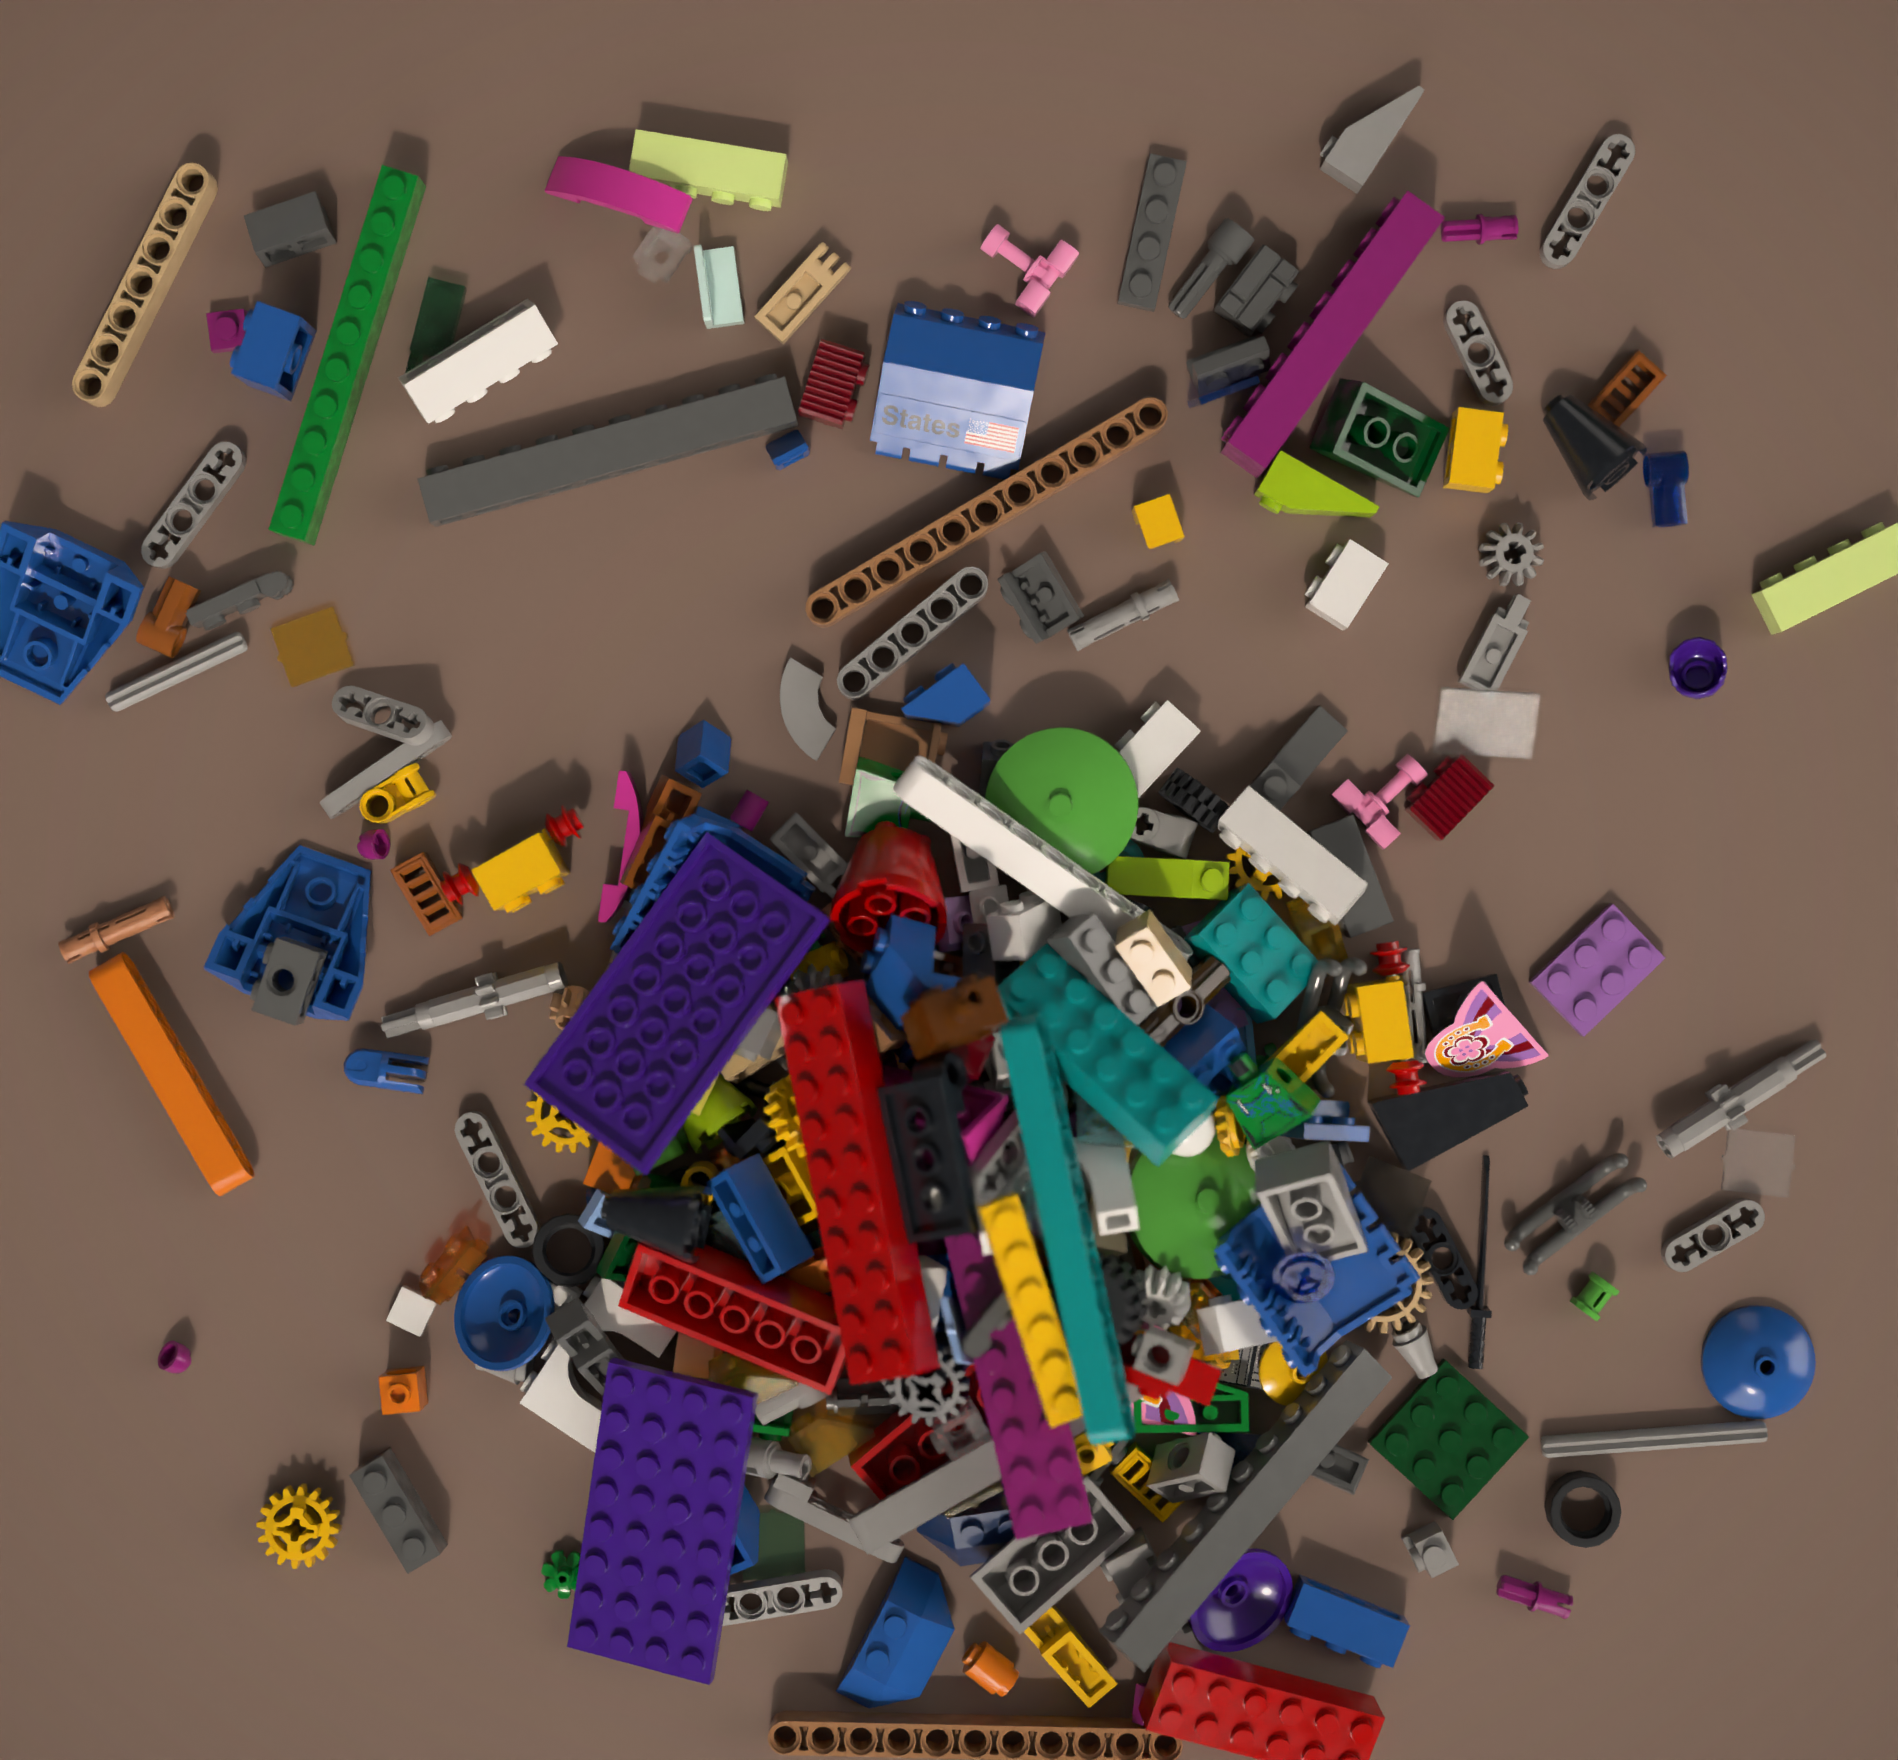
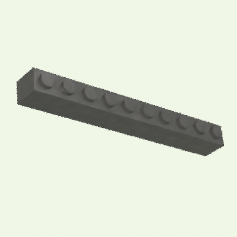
[417,374,799,527]
[1099,1340,1392,1671]

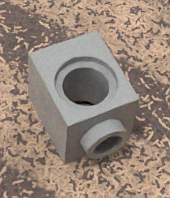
[1131,1326,1196,1385]

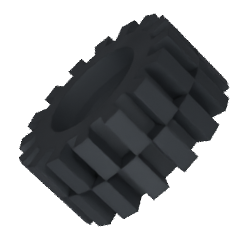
[1158,768,1230,833]

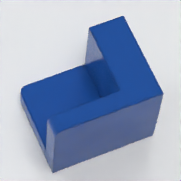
[675,720,731,788]

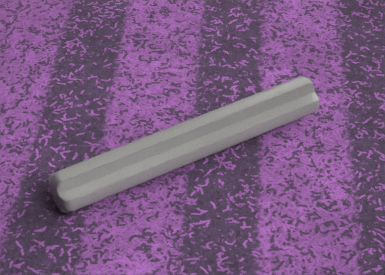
[105,632,248,712]

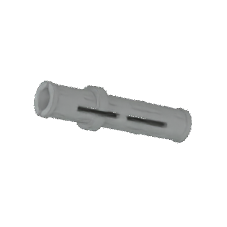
[1067,579,1179,652]
[1398,948,1428,1063]

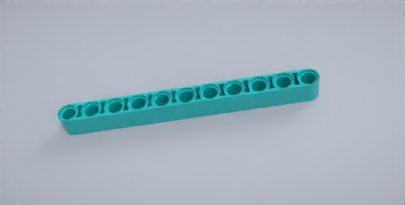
[1000,1013,1135,1445]

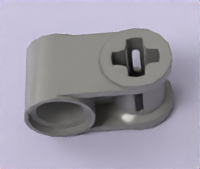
[1130,807,1198,860]

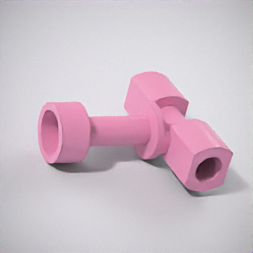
[980,224,1079,318]
[1330,754,1428,850]

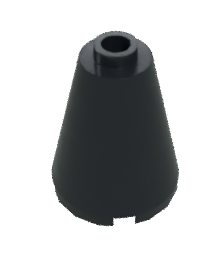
[1543,395,1647,500]
[601,1185,712,1263]

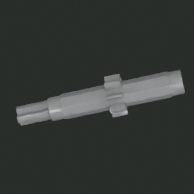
[381,962,568,1038]
[1656,1040,1826,1159]

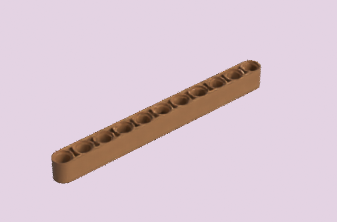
[805,397,1168,628]
[768,1710,1183,1760]

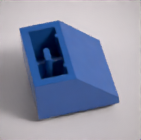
[901,663,991,727]
[1162,1004,1248,1109]

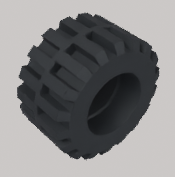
[1047,1253,1148,1352]

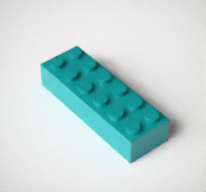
[997,943,1218,1167]

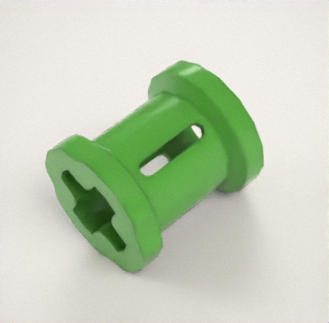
[1569,1271,1620,1322]

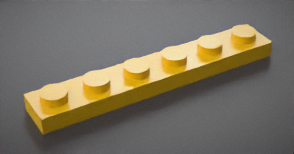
[977,1192,1083,1428]

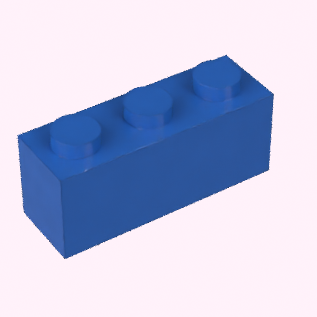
[706,1153,815,1284]
[1284,1574,1410,1668]

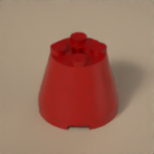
[830,821,947,953]

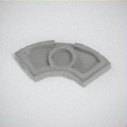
[780,657,836,761]

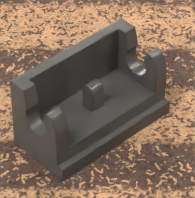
[244,191,337,267]

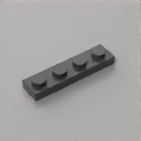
[1117,153,1187,312]

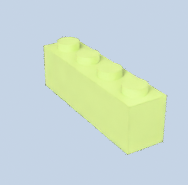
[629,129,788,211]
[1751,522,1898,635]

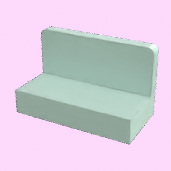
[694,245,745,329]

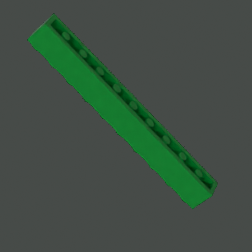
[268,165,426,546]

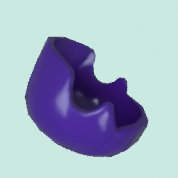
[1669,637,1728,699]

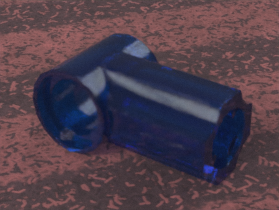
[1643,450,1689,528]

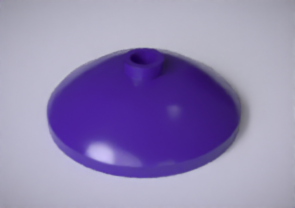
[1188,1548,1293,1652]

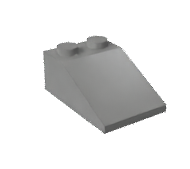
[1254,1140,1368,1270]

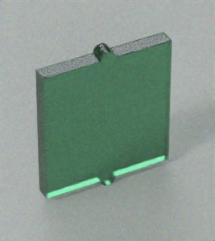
[743,1508,805,1580]

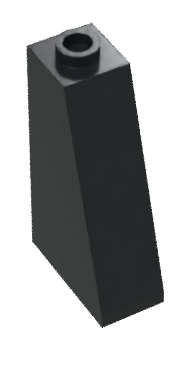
[1367,1070,1529,1172]

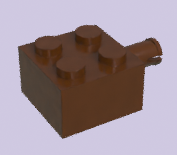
[900,974,1009,1061]

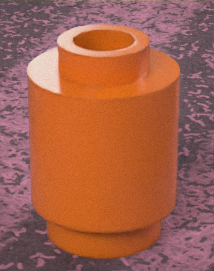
[961,1641,1019,1697]

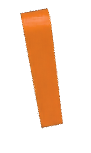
[89,952,255,1196]

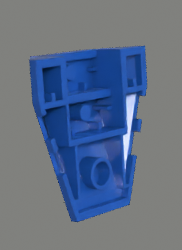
[0,521,144,705]
[204,845,371,1021]

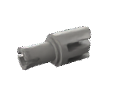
[746,1437,811,1480]

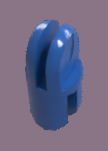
[344,1048,429,1094]

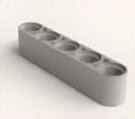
[837,566,988,700]

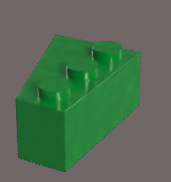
[1134,1383,1249,1433]

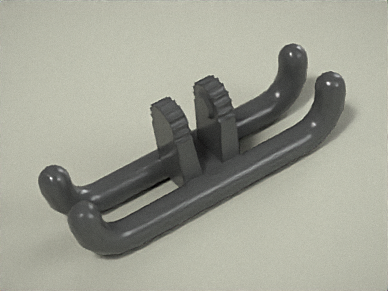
[1295,957,1367,1098]
[1504,1153,1647,1276]

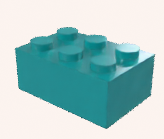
[1184,883,1318,1024]

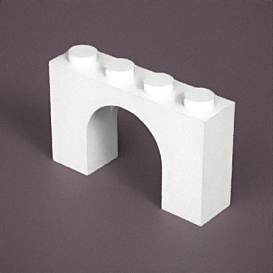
[974,1131,1139,1255]
[520,1275,676,1453]

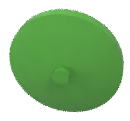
[985,727,1139,874]
[1128,1129,1261,1279]

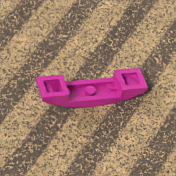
[544,156,693,234]
[598,771,644,923]

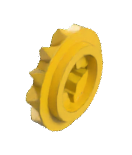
[1215,1095,1245,1157]

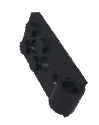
[877,1053,981,1244]

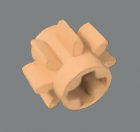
[549,985,590,1030]

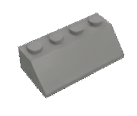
[970,1475,1136,1635]

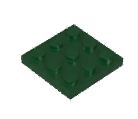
[1367,1358,1529,1520]

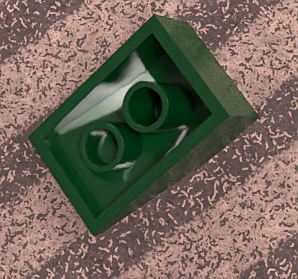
[1309,378,1450,498]

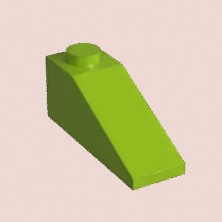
[1254,450,1380,518]
[1105,856,1230,900]

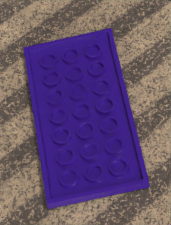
[524,833,830,1175]
[567,1358,758,1685]

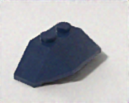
[916,1483,1015,1566]

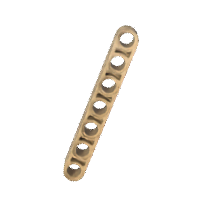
[72,162,218,407]

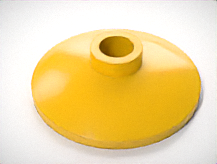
[1258,1341,1328,1406]

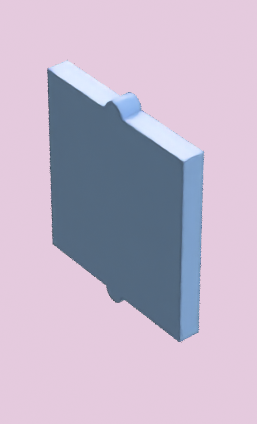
[940,1297,974,1365]

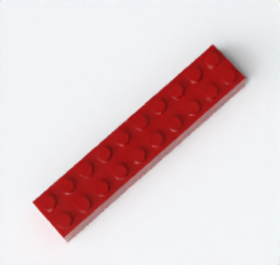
[775,980,940,1385]

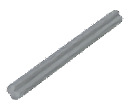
[1541,1420,1768,1458]

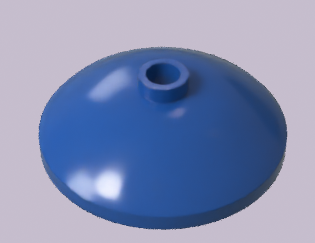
[454,1256,555,1371]
[1701,1305,1816,1419]

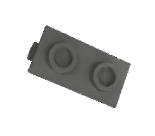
[826,1377,900,1416]

